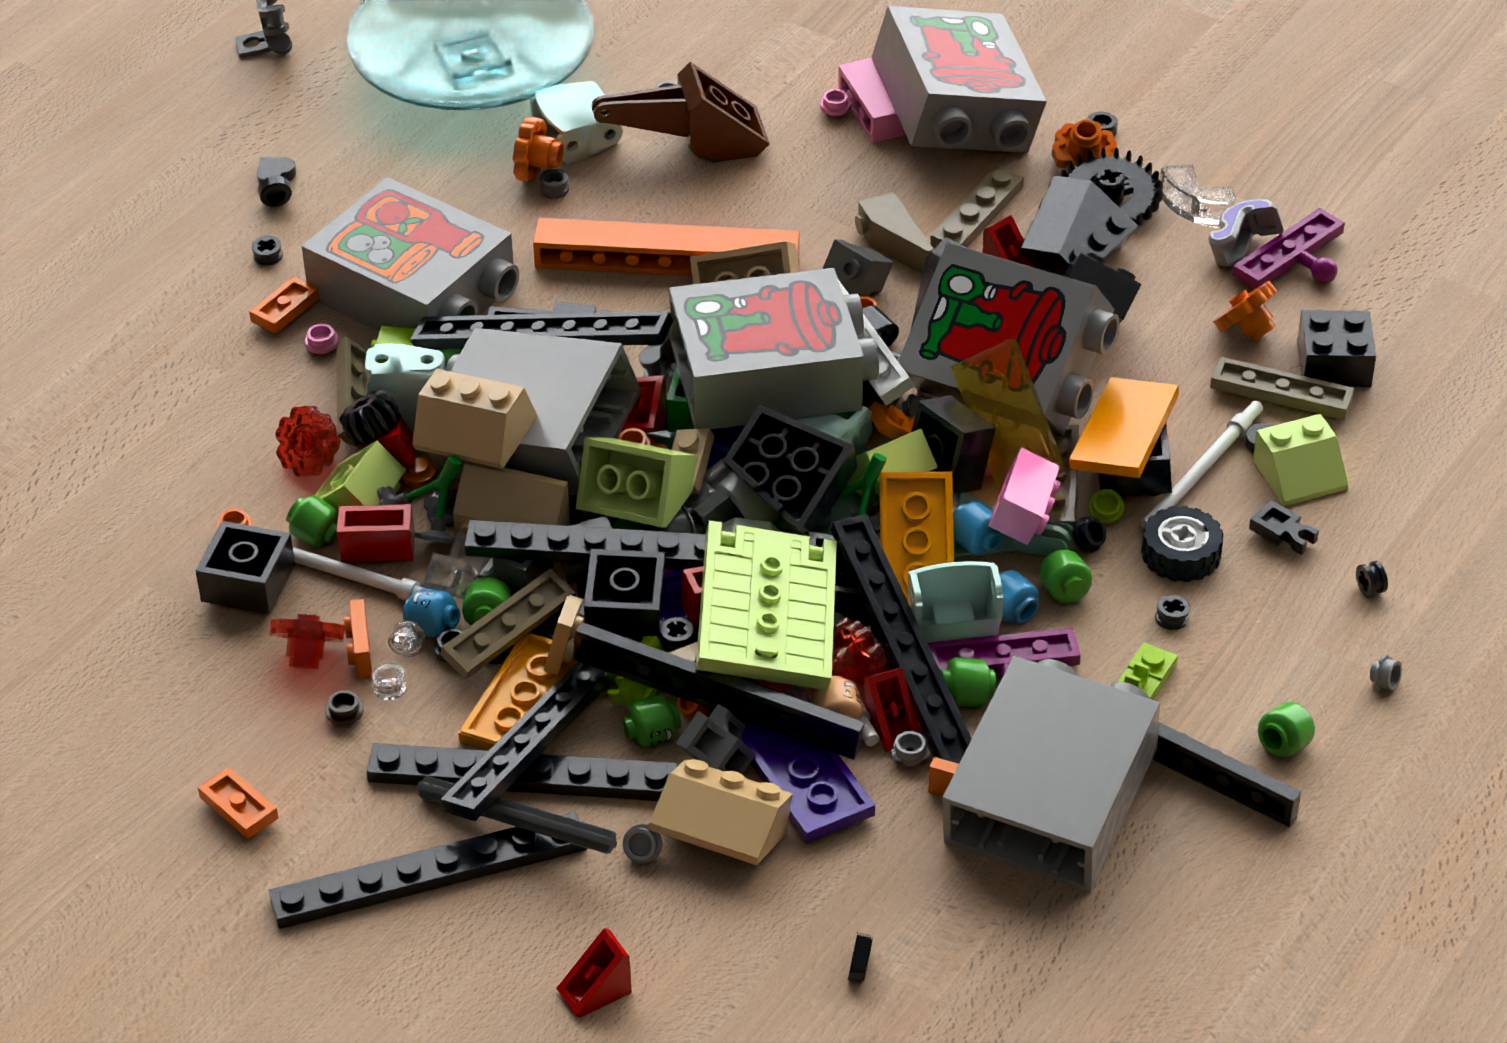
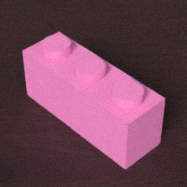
[838,58,906,143]
[988,447,1061,545]

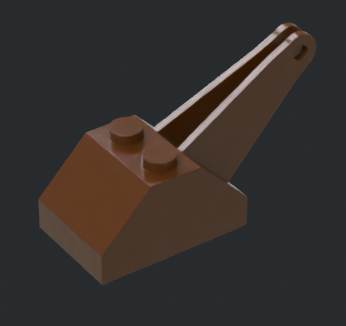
[591,62,770,163]

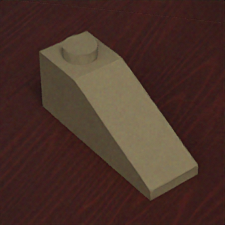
[855,192,934,274]

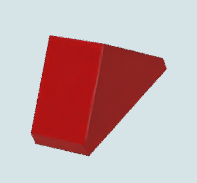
[982,215,1035,268]
[621,375,667,433]
[363,417,416,467]
[864,667,920,752]
[556,928,632,1017]

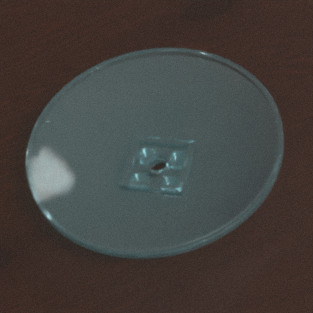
[347,0,594,111]

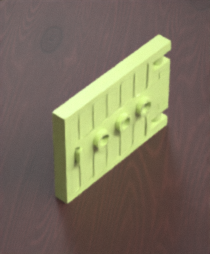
[696,520,837,690]

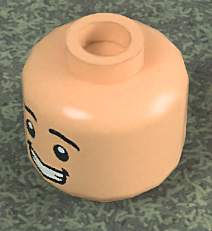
[810,676,863,721]

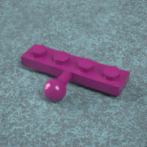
[1232,208,1345,289]
[927,628,1081,679]

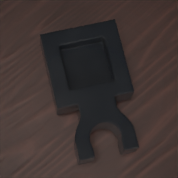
[1249,500,1319,555]

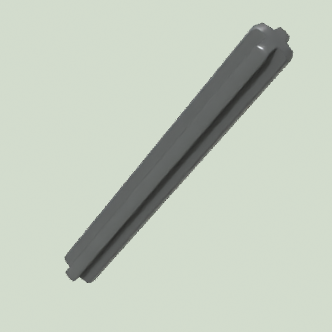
[417,776,617,854]

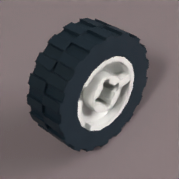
[1141,506,1224,582]

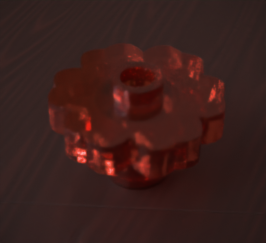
[275,405,340,477]
[269,614,345,669]
[832,617,889,686]

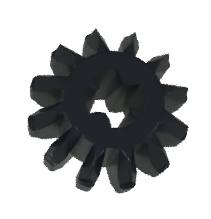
[339,390,402,446]

